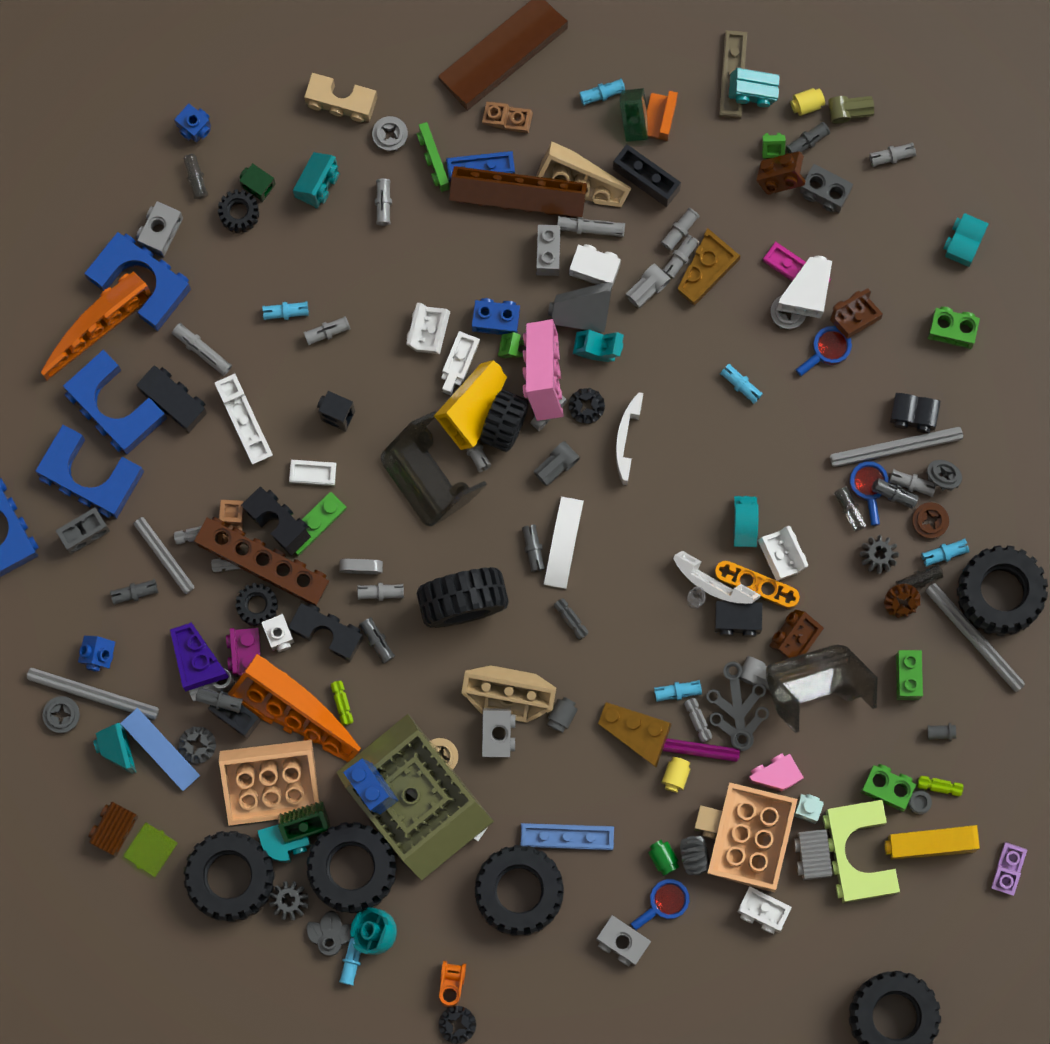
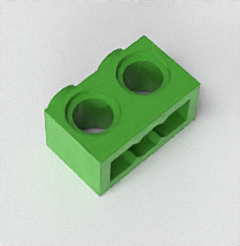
[927,307,980,349]
[896,650,923,700]
[860,764,916,812]

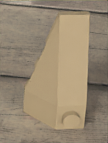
[536,141,631,207]

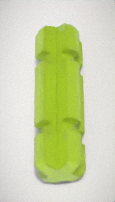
[331,681,353,726]
[917,776,964,796]

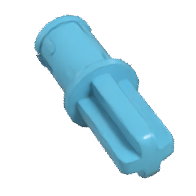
[339,938,361,986]

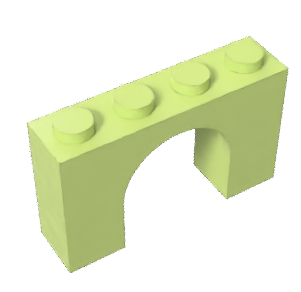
[823,800,900,903]

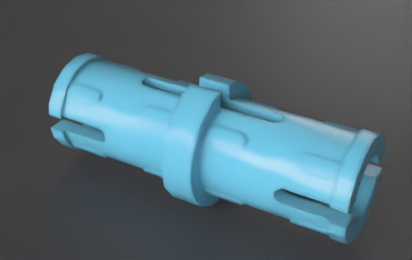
[579,79,626,106]
[262,301,309,320]
[720,363,763,404]
[921,539,970,567]
[654,680,702,702]

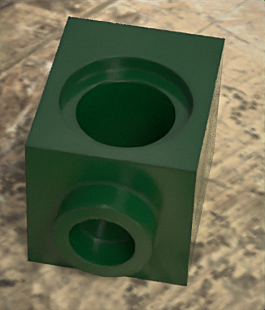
[239,163,276,202]

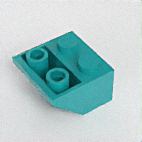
[293,152,340,208]

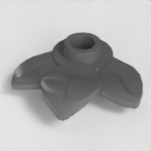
[307,910,352,956]

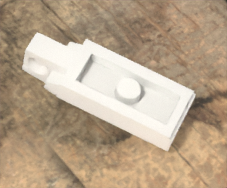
[441,331,480,395]

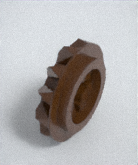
[912,502,949,539]
[884,584,921,619]

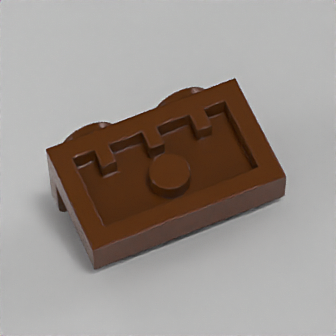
[769,609,824,665]

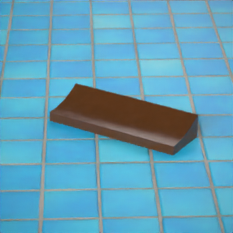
[438,0,568,111]

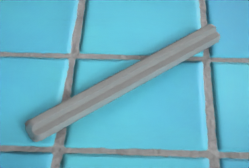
[830,427,963,467]
[926,583,1025,692]
[27,668,159,720]

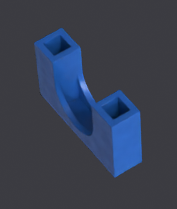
[84,232,191,331]
[63,350,167,455]
[35,425,144,518]
[0,478,39,577]

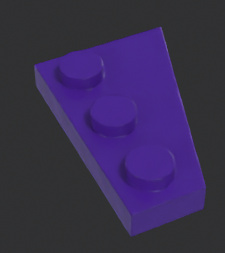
[170,622,229,692]

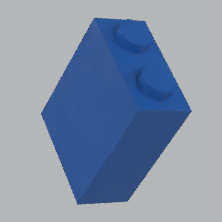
[343,758,399,814]

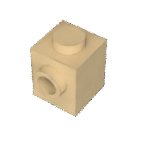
[694,805,722,839]

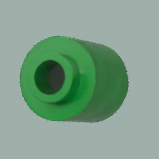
[648,839,679,876]

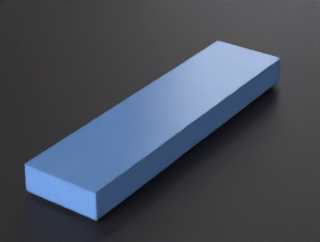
[121,707,200,791]
[521,823,614,850]

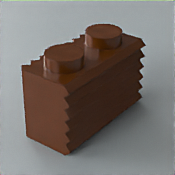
[88,802,138,857]

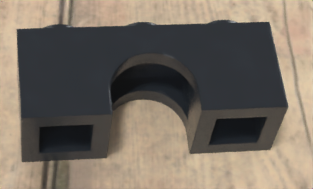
[241,486,311,556]
[288,603,363,662]

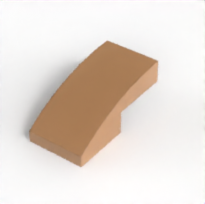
[218,500,244,550]

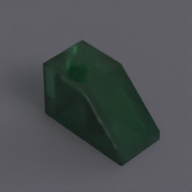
[619,88,648,142]

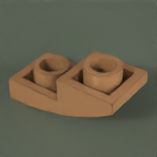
[482,102,533,133]

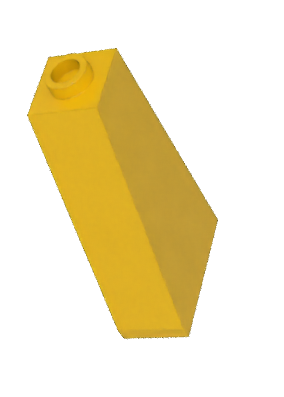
[434,360,507,450]
[885,825,980,860]

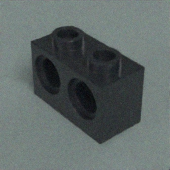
[317,391,355,432]
[208,690,261,739]

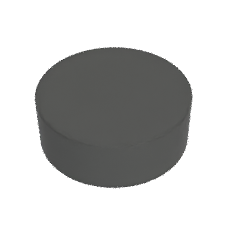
[908,791,932,815]

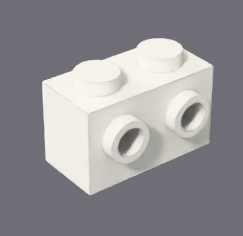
[569,244,621,287]

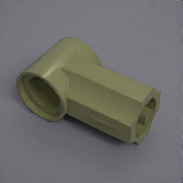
[828,96,874,124]

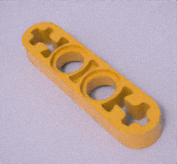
[715,561,800,609]

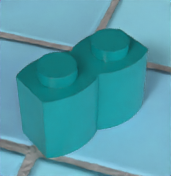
[943,213,989,267]

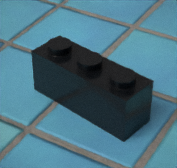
[613,144,681,207]
[136,365,207,433]

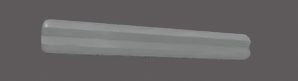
[134,517,194,594]

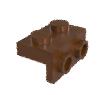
[756,151,806,195]
[830,288,883,339]

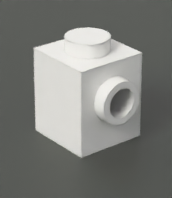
[261,614,294,652]

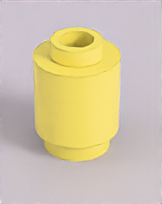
[790,88,825,116]
[662,757,690,793]

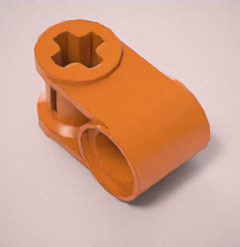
[439,961,466,1008]

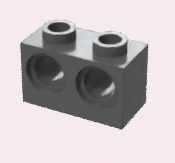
[800,164,853,213]
[56,507,110,555]

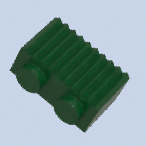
[278,801,330,844]

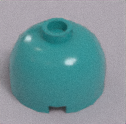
[350,907,397,955]

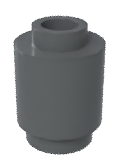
[547,697,578,733]

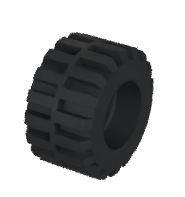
[481,389,529,452]

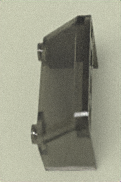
[381,411,487,526]
[766,645,878,733]

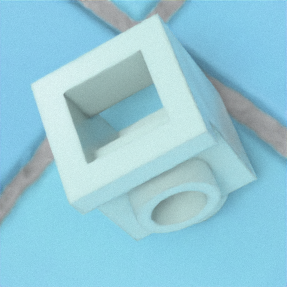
[794,794,824,824]

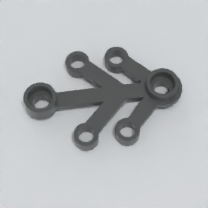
[706,661,770,751]

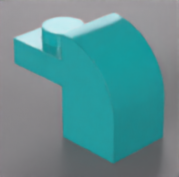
[573,330,624,362]
[733,496,759,547]
[257,825,311,863]

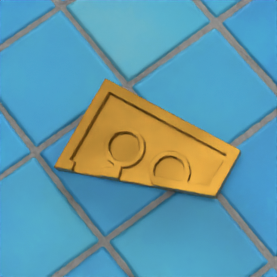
[678,228,741,306]
[598,702,672,767]

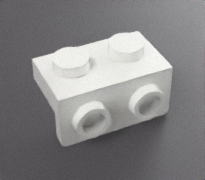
[407,303,450,354]
[758,526,808,581]
[737,886,792,934]

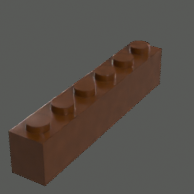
[449,166,587,218]

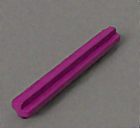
[662,739,740,762]

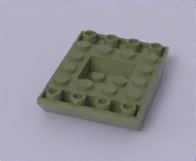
[336,714,494,881]

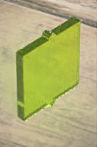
[124,822,178,877]

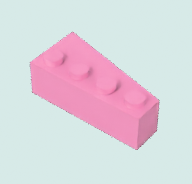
[523,319,563,421]

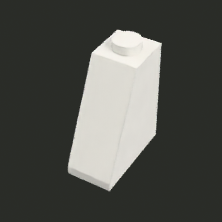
[776,256,832,319]

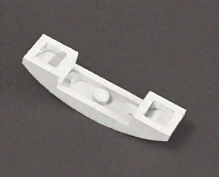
[215,374,273,465]
[616,392,643,485]
[544,496,584,589]
[673,551,761,604]

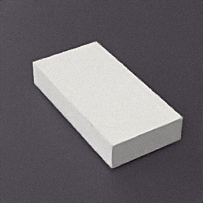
[289,460,337,486]

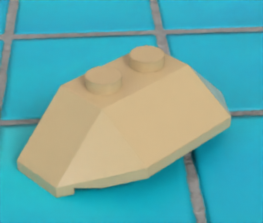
[462,665,556,723]

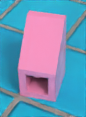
[748,753,804,792]

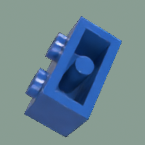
[472,298,520,335]

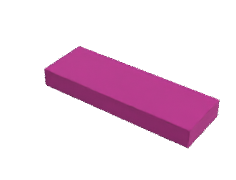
[762,241,831,284]

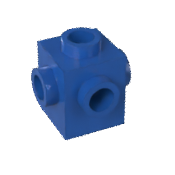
[174,103,211,143]
[78,636,115,672]

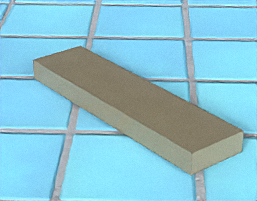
[719,30,747,119]

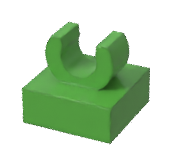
[762,133,786,158]
[498,332,524,359]

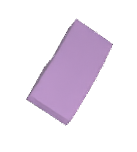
[991,842,1027,896]

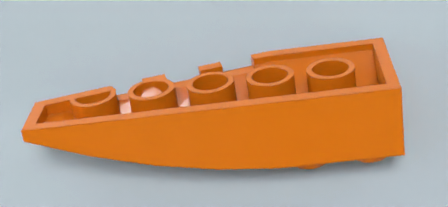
[41,271,152,380]
[228,654,361,762]

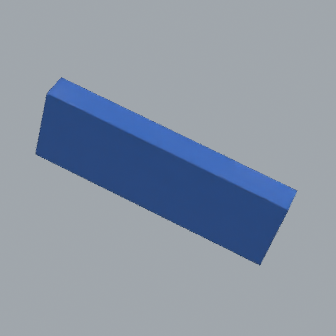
[446,151,515,182]

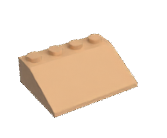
[219,740,319,826]
[707,782,798,892]

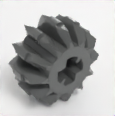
[859,535,899,574]
[680,836,710,875]
[269,881,309,921]

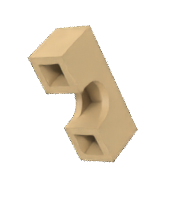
[304,73,377,122]

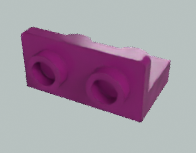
[226,628,261,677]

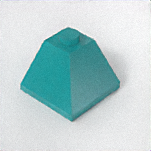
[93,723,137,774]

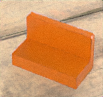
[642,91,678,141]

